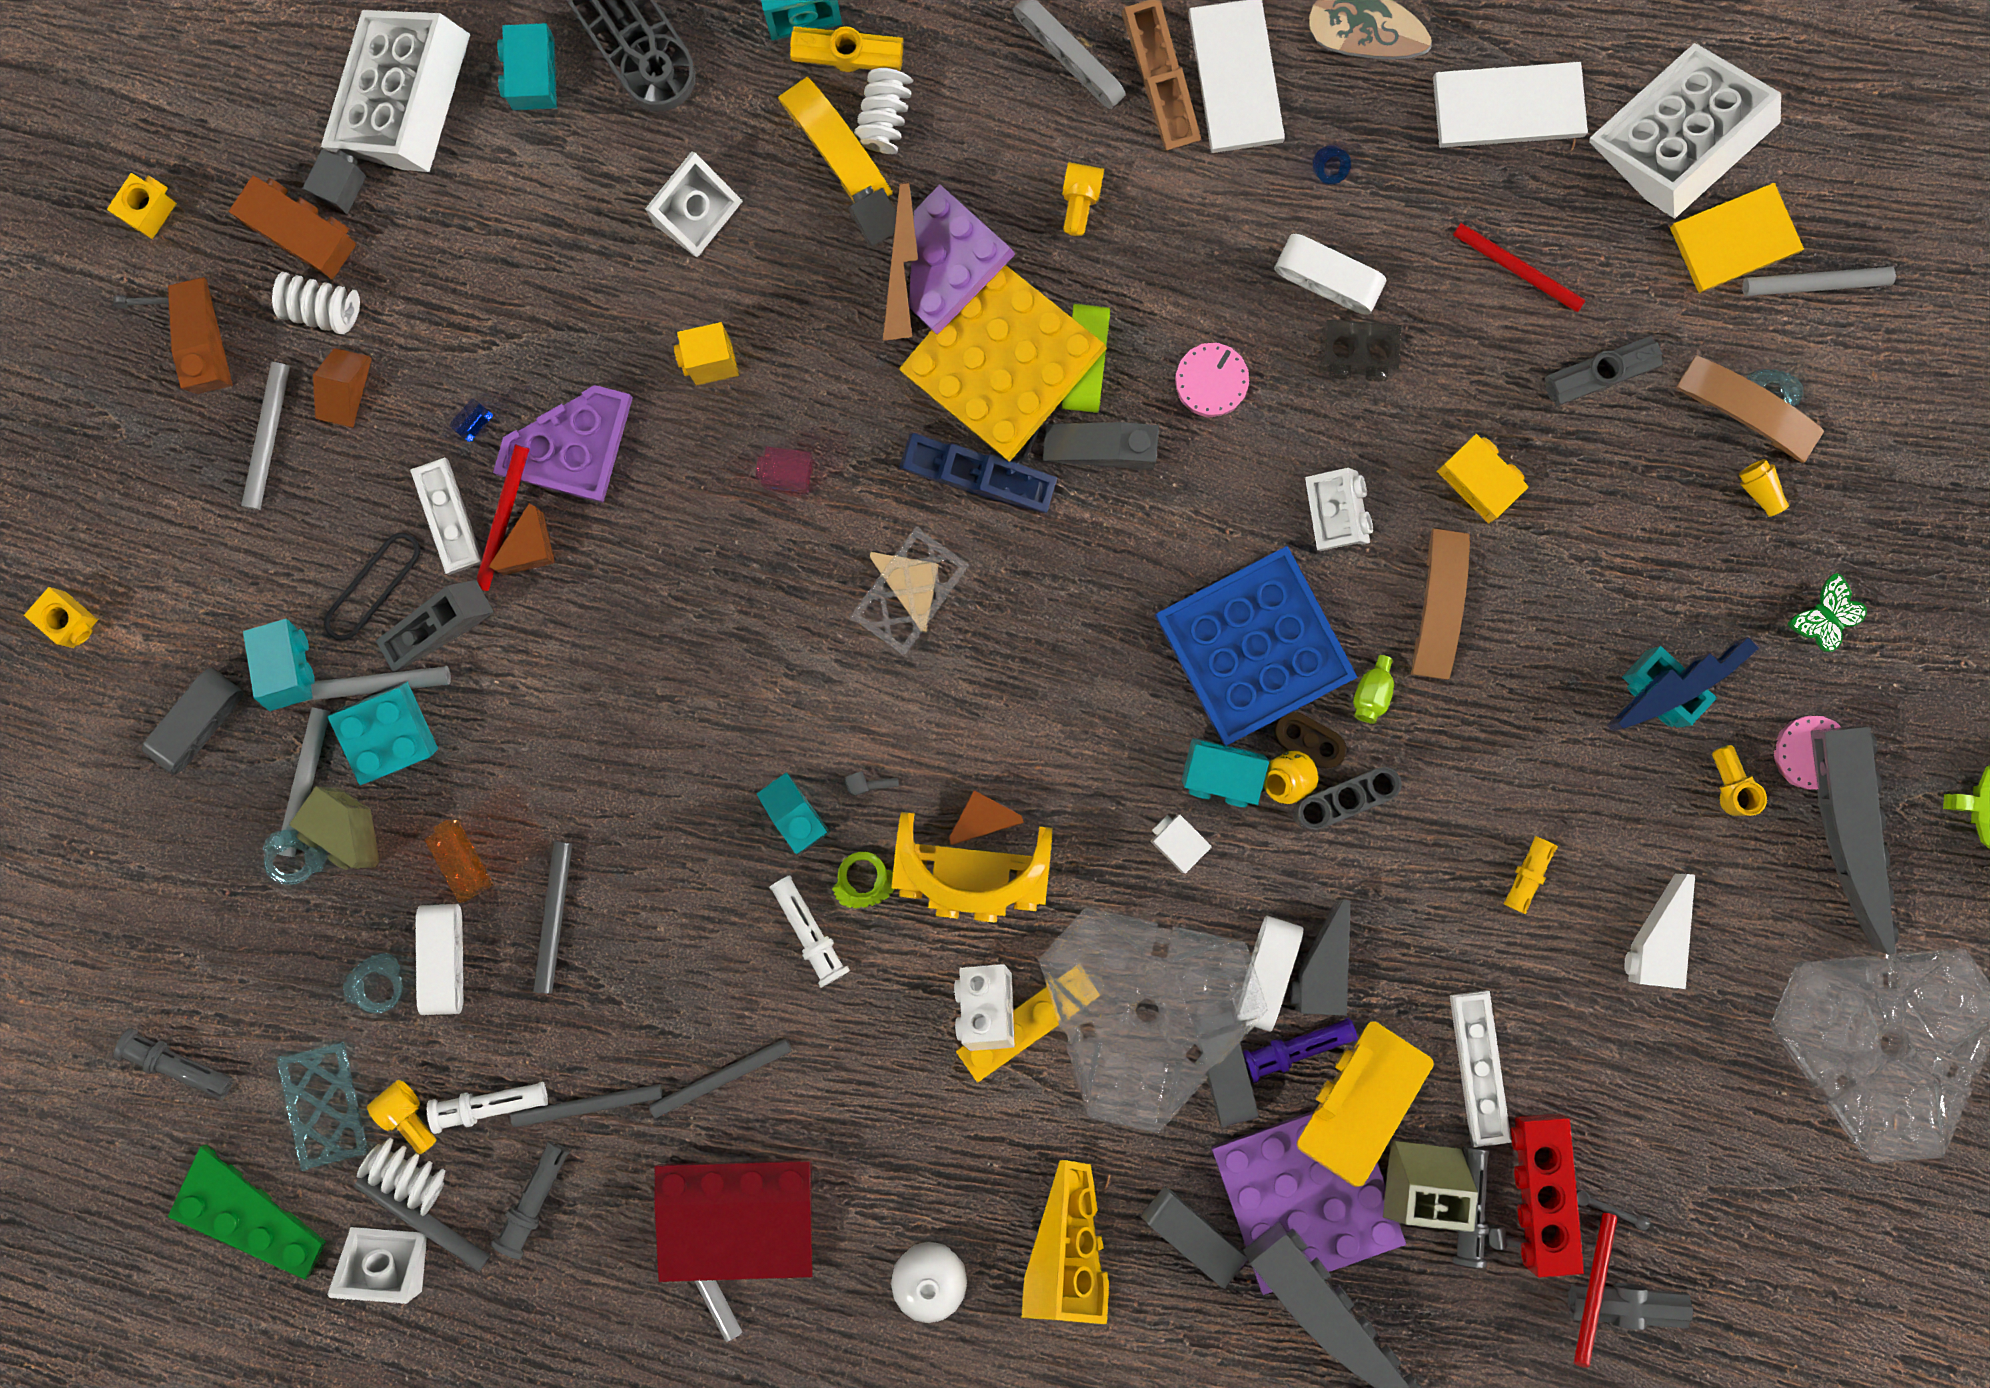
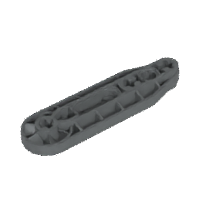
[566,0,696,111]

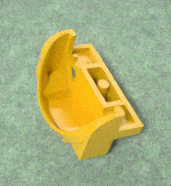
[891,812,1052,922]

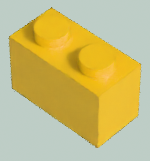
[674,322,739,386]
[1437,434,1529,524]

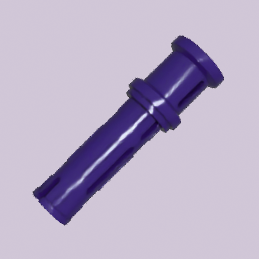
[1242,1017,1358,1084]

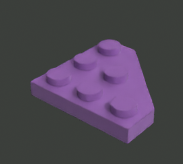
[909,184,1015,335]
[493,385,633,503]

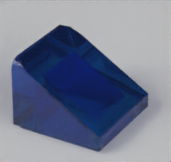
[450,398,493,442]

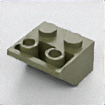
[289,786,380,870]
[1383,1140,1478,1232]

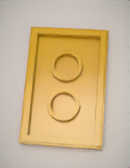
[1670,183,1804,293]

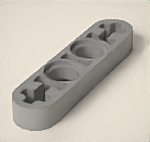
[1013,0,1126,109]

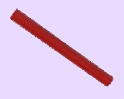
[1453,223,1586,312]
[476,444,530,591]
[1573,1213,1617,1368]

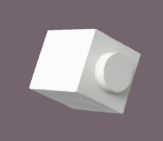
[1150,815,1212,874]

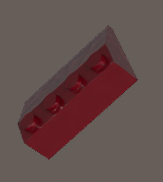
[654,1160,813,1282]

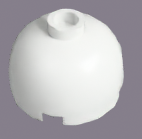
[891,1242,967,1323]

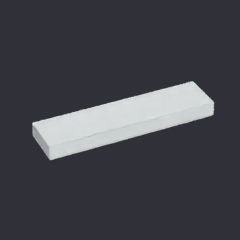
[1450,990,1512,1147]

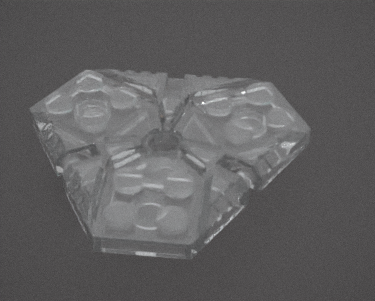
[1039,907,1268,1133]
[1770,948,1990,1163]

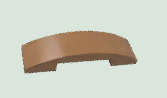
[1675,355,1824,463]
[1411,528,1470,680]

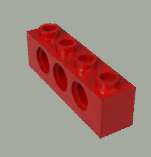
[1510,1113,1584,1277]

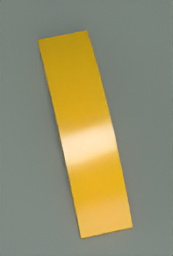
[778,76,893,203]

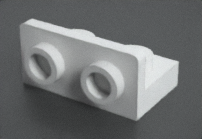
[1305,468,1373,551]

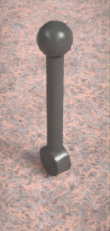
[113,295,169,309]
[1577,1190,1650,1231]

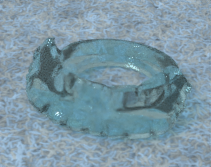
[1747,369,1804,407]
[263,830,326,885]
[343,953,403,1013]

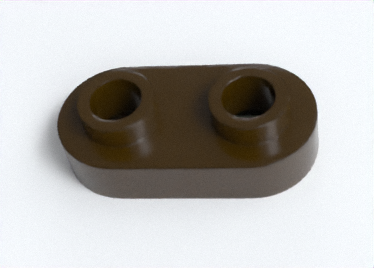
[1274,712,1347,769]

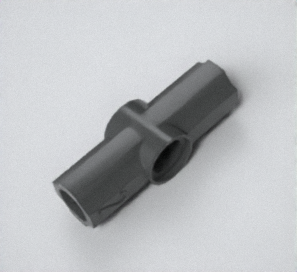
[1545,336,1663,407]
[1568,1283,1693,1330]

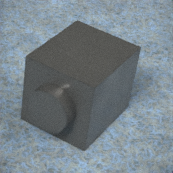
[303,149,367,215]
[847,185,896,246]

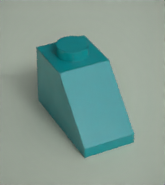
[756,772,831,855]

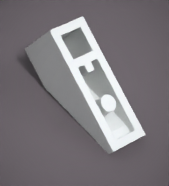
[1625,873,1695,989]

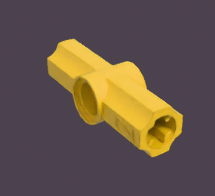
[790,26,904,72]

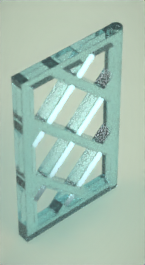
[276,1042,369,1171]

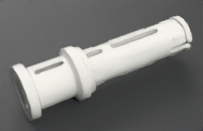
[769,875,850,988]
[427,1081,548,1134]

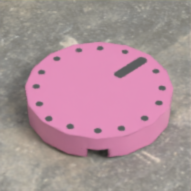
[1175,343,1249,418]
[1774,716,1841,790]

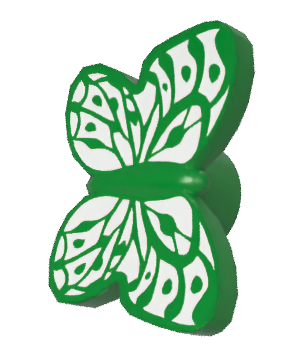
[1788,573,1867,652]

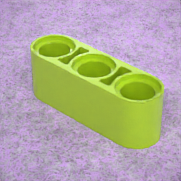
[1062,304,1110,413]

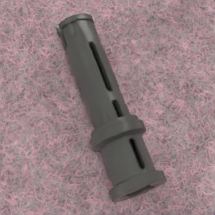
[113,1027,234,1100]
[490,1141,570,1259]
[1452,1147,1489,1268]

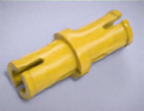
[1503,836,1558,914]

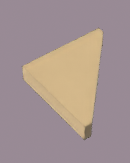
[870,552,939,632]

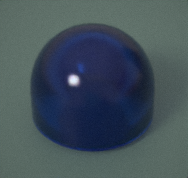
[1312,145,1351,185]

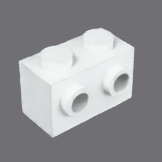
[954,964,1015,1051]

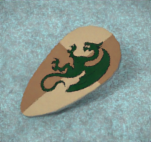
[1309,0,1432,60]

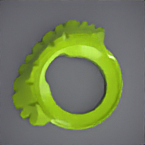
[832,852,894,909]

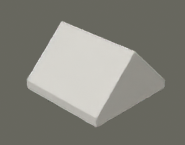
[645,151,743,258]
[328,1227,427,1304]

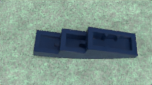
[899,433,1057,513]
[1607,637,1759,731]

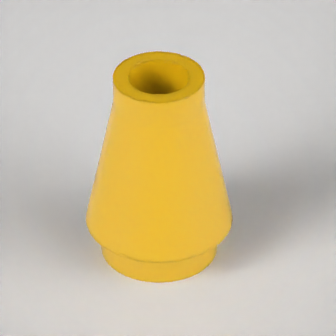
[1739,459,1789,517]

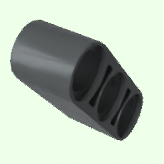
[142,667,243,775]
[1293,767,1402,830]
[1193,1011,1258,1128]
[1140,1186,1248,1289]

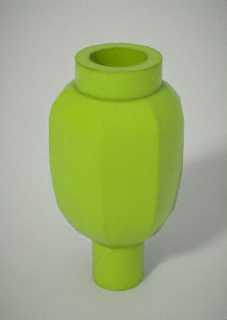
[1353,655,1394,724]

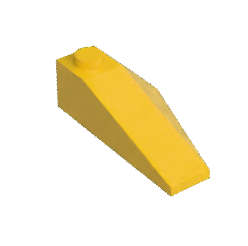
[1022,1160,1109,1324]

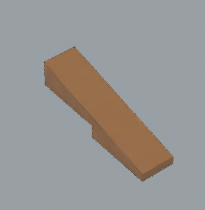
[1121,0,1201,151]
[883,182,918,341]

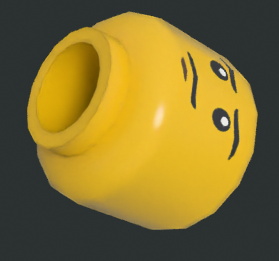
[1263,751,1319,804]

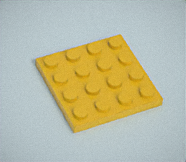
[899,265,1107,462]

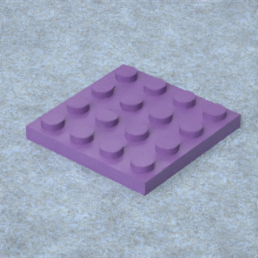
[1211,1110,1407,1295]

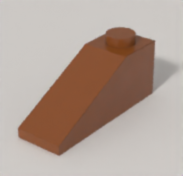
[168,277,233,394]

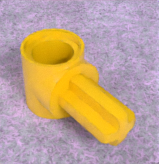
[1062,162,1104,236]
[1712,745,1767,816]
[367,1080,436,1154]

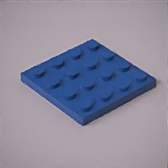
[1154,545,1358,746]

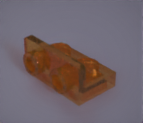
[425,820,494,903]

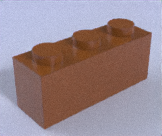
[228,175,357,280]

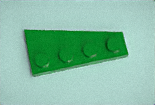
[168,1145,326,1280]

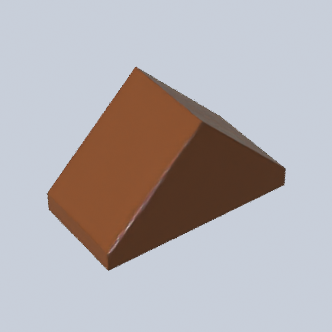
[313,348,372,428]
[489,503,555,575]
[949,791,1024,845]

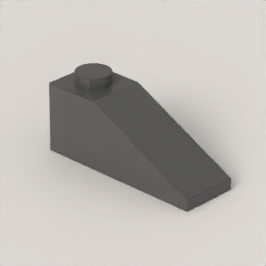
[1043,422,1159,470]
[376,580,494,672]
[1290,899,1351,1016]

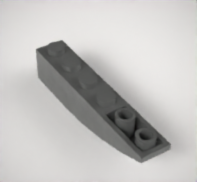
[1811,726,1899,955]
[1243,1222,1422,1388]

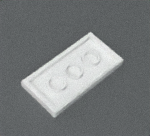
[1188,0,1285,153]
[1433,62,1588,148]

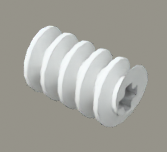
[854,68,913,154]
[272,272,360,335]
[357,1138,446,1216]

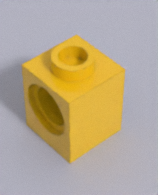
[106,173,177,240]
[24,587,98,648]

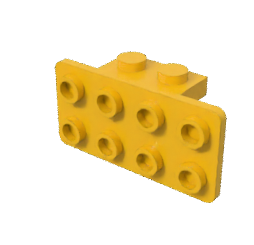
[1296,1022,1434,1187]

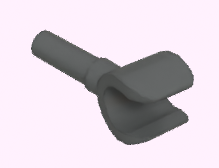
[844,771,899,796]
[1485,1224,1527,1250]

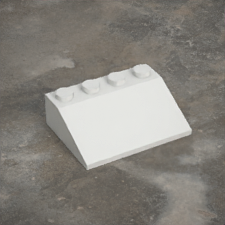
[321,10,470,172]
[1589,43,1781,219]

